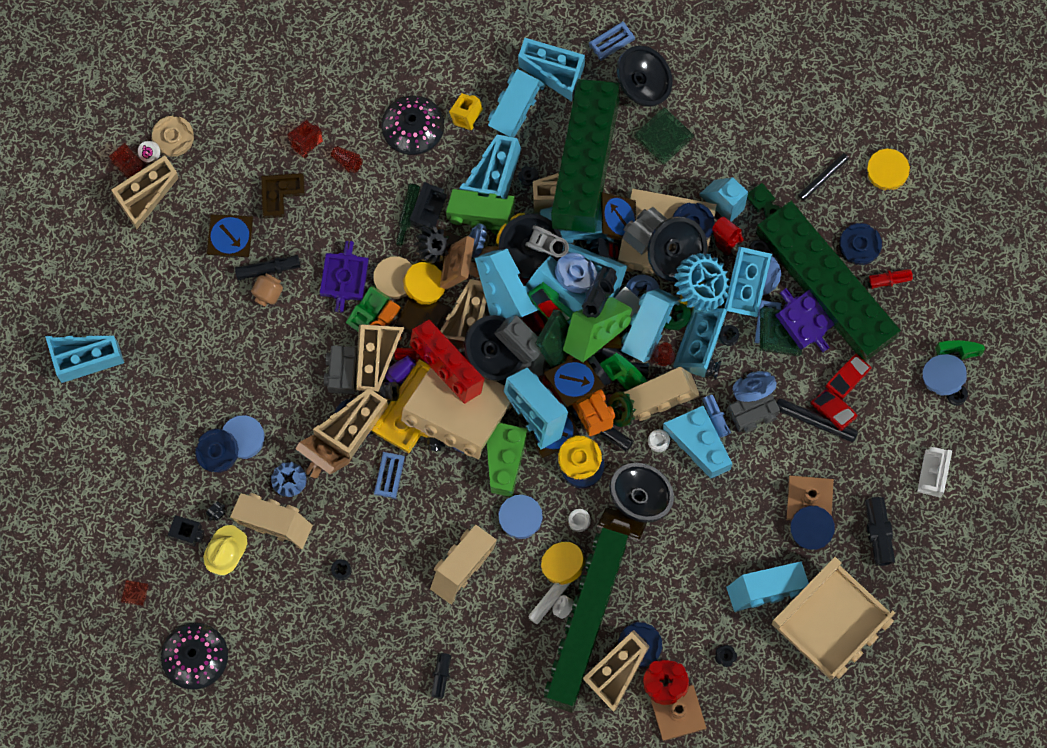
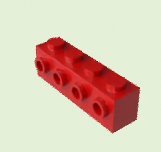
[410,320,485,404]

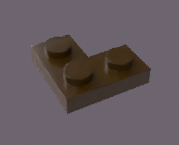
[261,173,305,219]

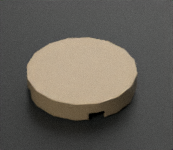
[152,116,194,157]
[374,257,412,299]

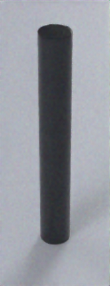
[798,153,849,201]

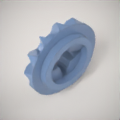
[469,223,487,258]
[626,275,659,299]
[271,462,306,497]

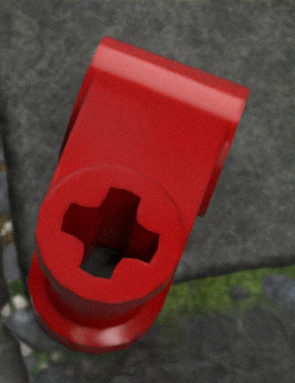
[712,217,744,255]

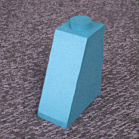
[699,177,748,222]

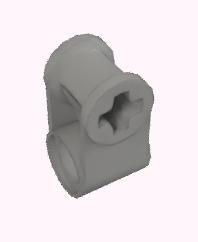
[525,225,569,257]

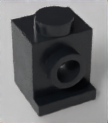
[167,515,204,547]

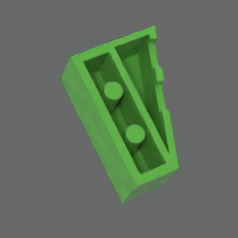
[446,189,515,235]
[563,297,632,362]
[487,423,528,497]

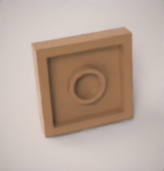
[440,236,479,290]
[296,435,352,478]
[786,476,834,520]
[650,685,706,741]

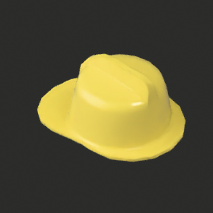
[203,525,247,575]

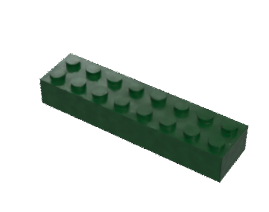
[551,79,620,233]
[756,201,901,362]
[544,527,628,713]

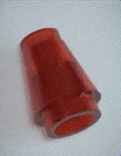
[331,146,363,173]
[654,342,675,366]

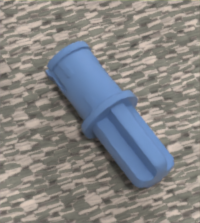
[702,395,731,438]

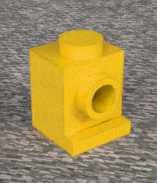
[449,93,483,131]

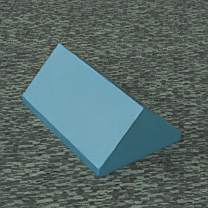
[724,247,772,317]
[525,256,586,326]
[673,308,727,378]

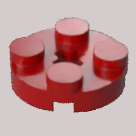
[643,660,689,705]

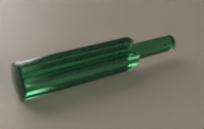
[396,183,421,246]

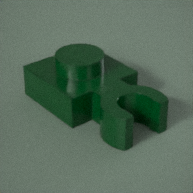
[747,183,780,218]

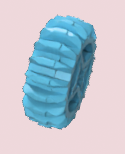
[674,253,731,312]

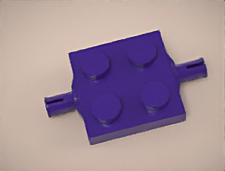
[320,241,369,312]
[776,288,834,353]

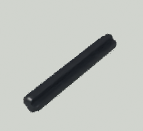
[777,398,858,442]

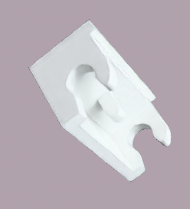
[917,447,952,497]

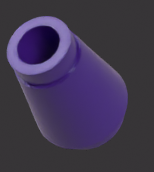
[385,355,416,384]

